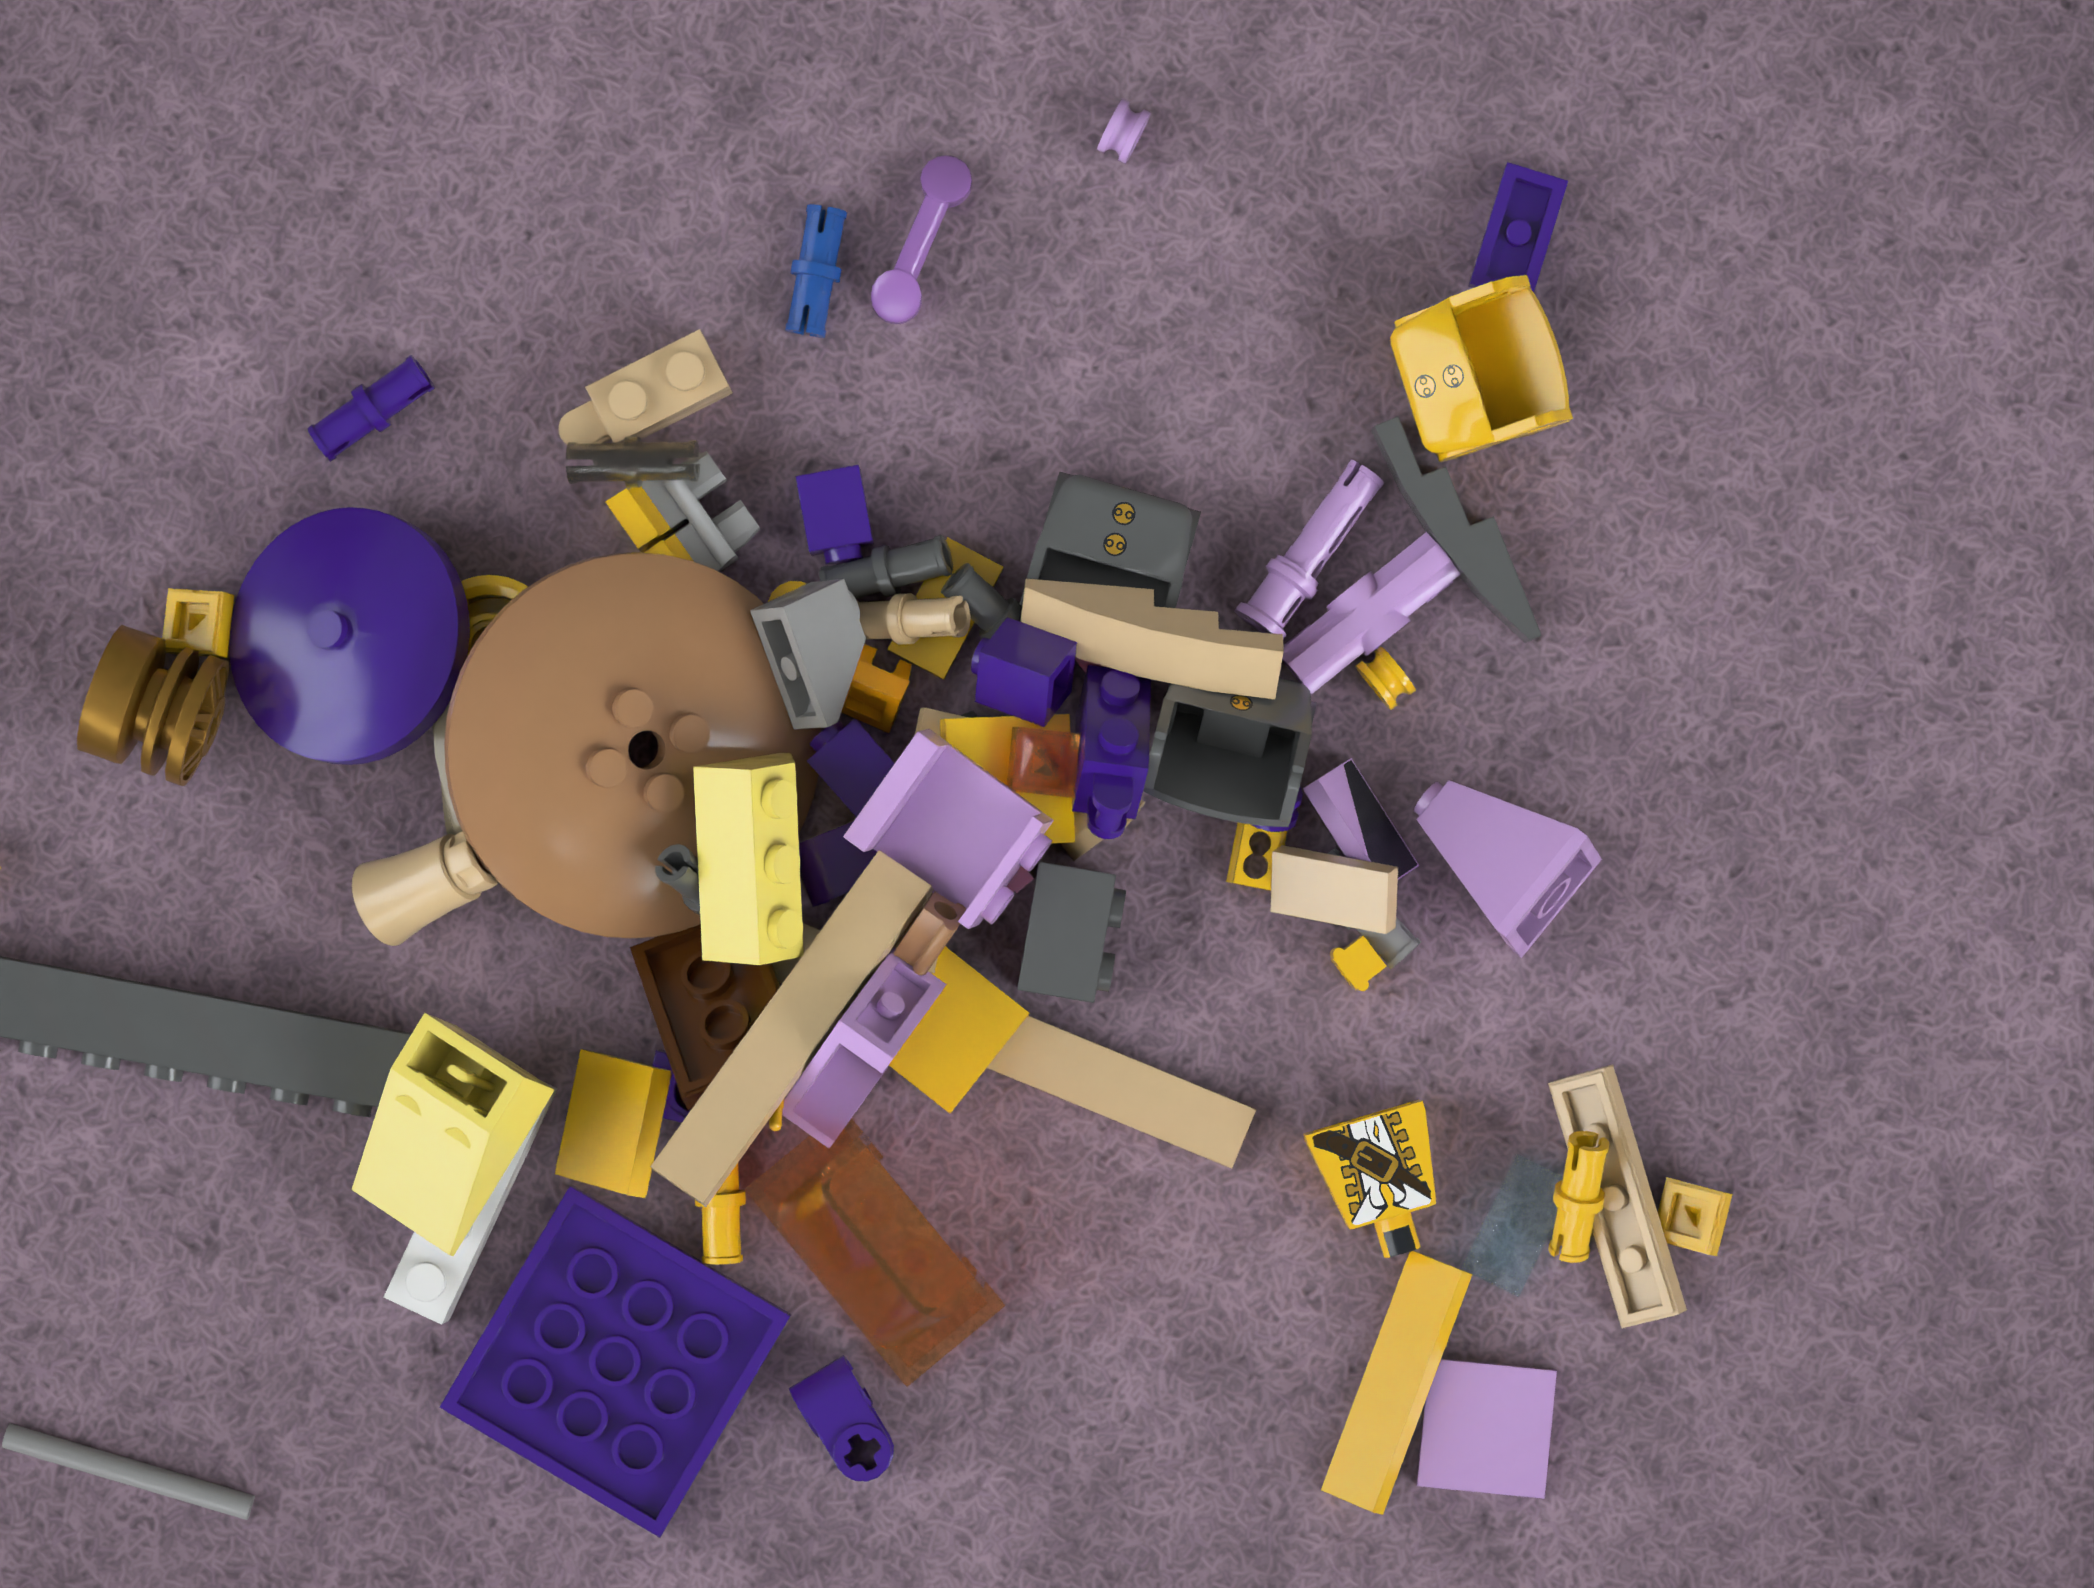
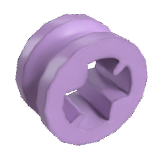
[1097,98,1151,164]

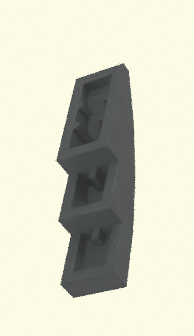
[1371,416,1541,643]

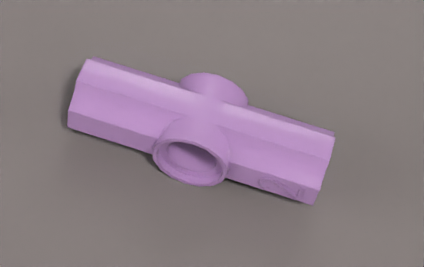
[1282,532,1460,695]

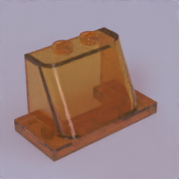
[744,1118,1006,1387]

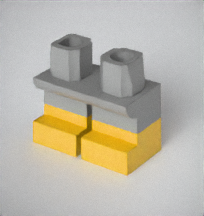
[605,451,761,573]

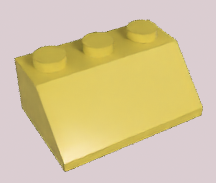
[693,753,804,965]

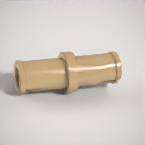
[857,593,971,645]

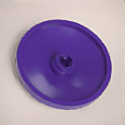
[229,507,470,765]

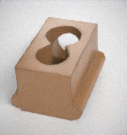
[893,891,966,975]

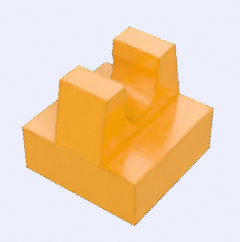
[841,644,912,733]

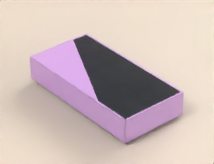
[1303,758,1419,880]

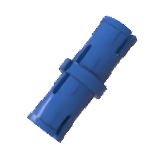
[785,204,847,338]

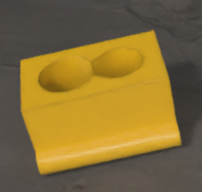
[1226,822,1288,891]
[1330,936,1387,991]

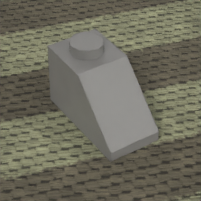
[750,579,866,730]

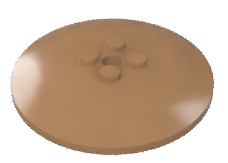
[444,552,821,938]

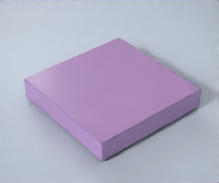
[1416,1358,1557,1499]

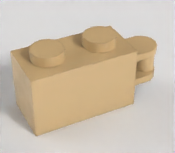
[559,329,733,452]

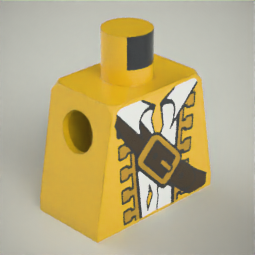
[1303,1099,1436,1258]

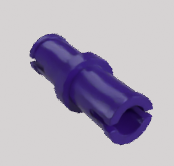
[307,355,435,461]

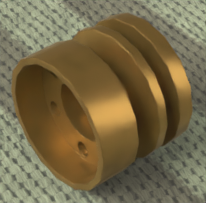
[77,625,229,786]

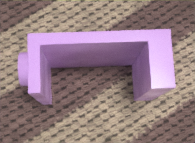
[843,729,1054,929]
[782,947,947,1148]

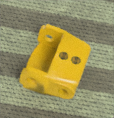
[1390,275,1573,462]

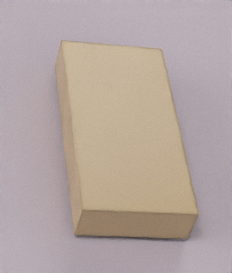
[1271,845,1398,934]

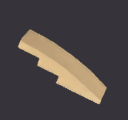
[1020,579,1284,699]

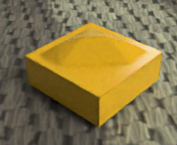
[162,588,235,658]
[1658,1177,1733,1256]

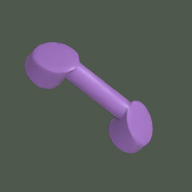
[871,155,972,324]

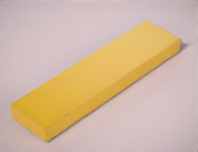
[1321,1251,1473,1515]

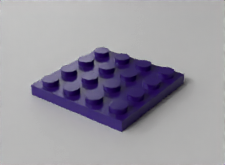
[439,1185,792,1538]

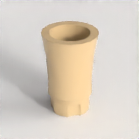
[352,831,499,946]

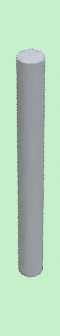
[2,1423,255,1520]

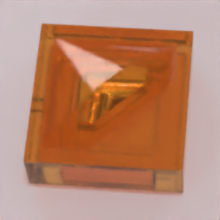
[1007,727,1080,798]

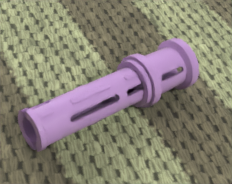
[1235,460,1384,639]

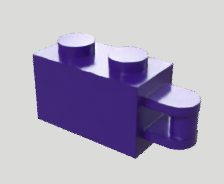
[1072,665,1151,839]

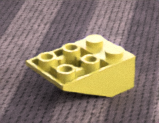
[352,1013,555,1256]

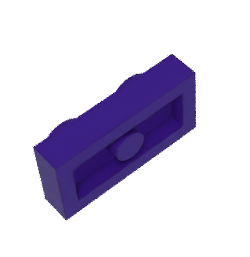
[1468,162,1568,292]

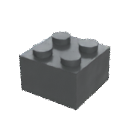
[1017,862,1126,1003]

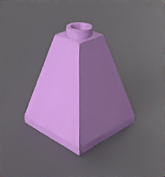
[1414,780,1602,958]

